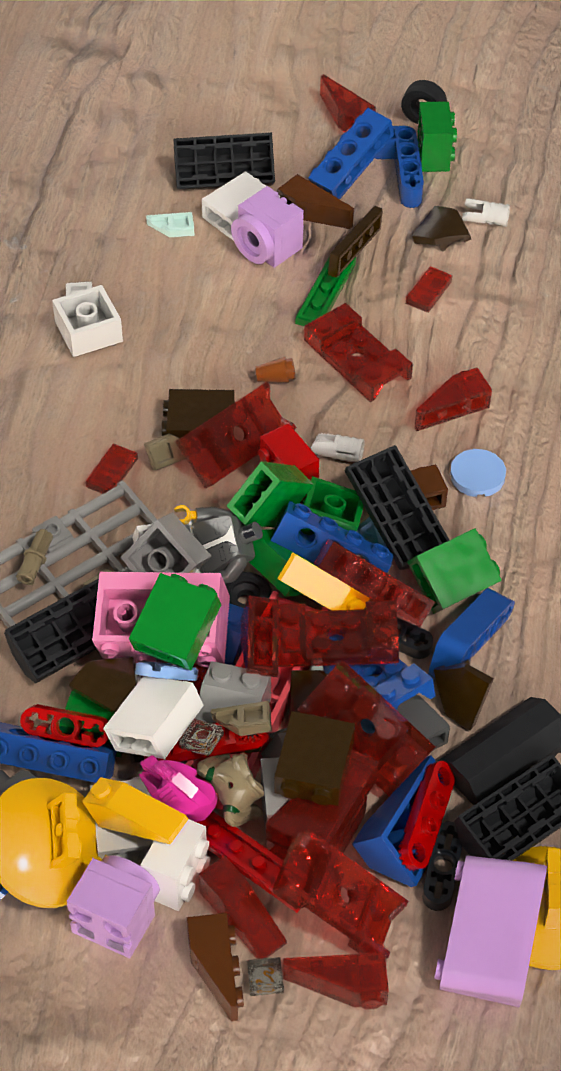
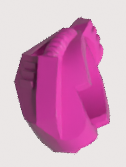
[139,755,218,822]

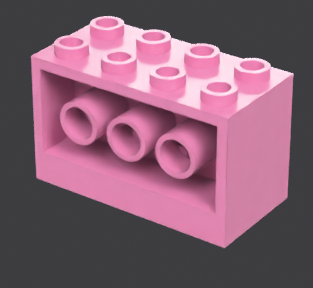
[92,572,230,668]

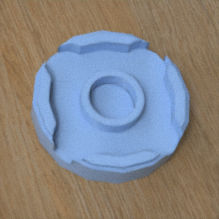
[450,449,506,497]
[135,661,198,681]

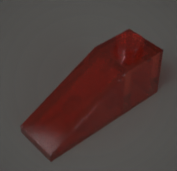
[320,74,376,132]
[414,367,492,431]
[241,596,279,677]
[199,856,287,962]
[283,953,389,1009]

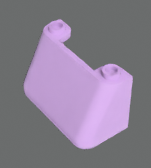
[434,855,547,1007]

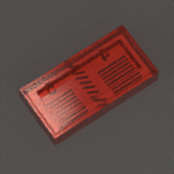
[405,266,453,313]
[86,443,138,494]

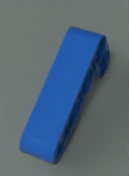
[375,126,424,208]
[428,588,515,679]

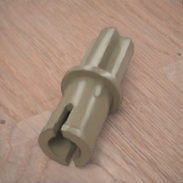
[16,529,53,585]

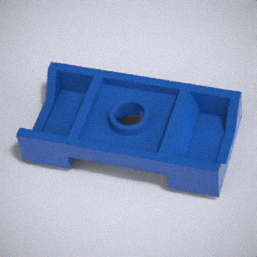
[312,620,436,726]

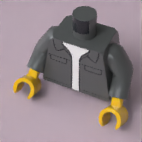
[174,505,263,584]

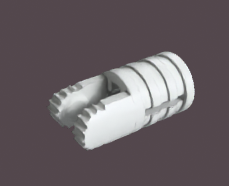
[462,198,510,227]
[311,433,365,463]

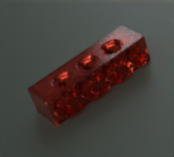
[314,538,435,627]

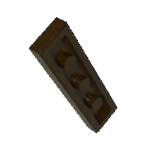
[328,206,383,277]

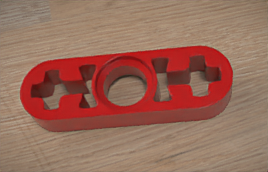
[20,704,109,747]

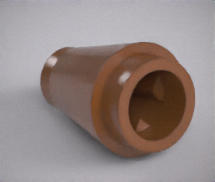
[255,356,296,383]

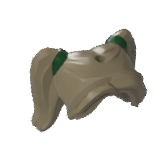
[197,753,264,827]

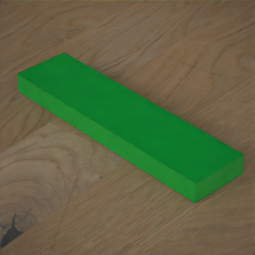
[295,256,356,331]

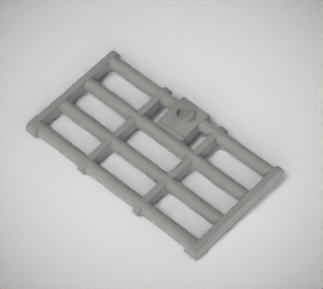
[0,480,157,628]

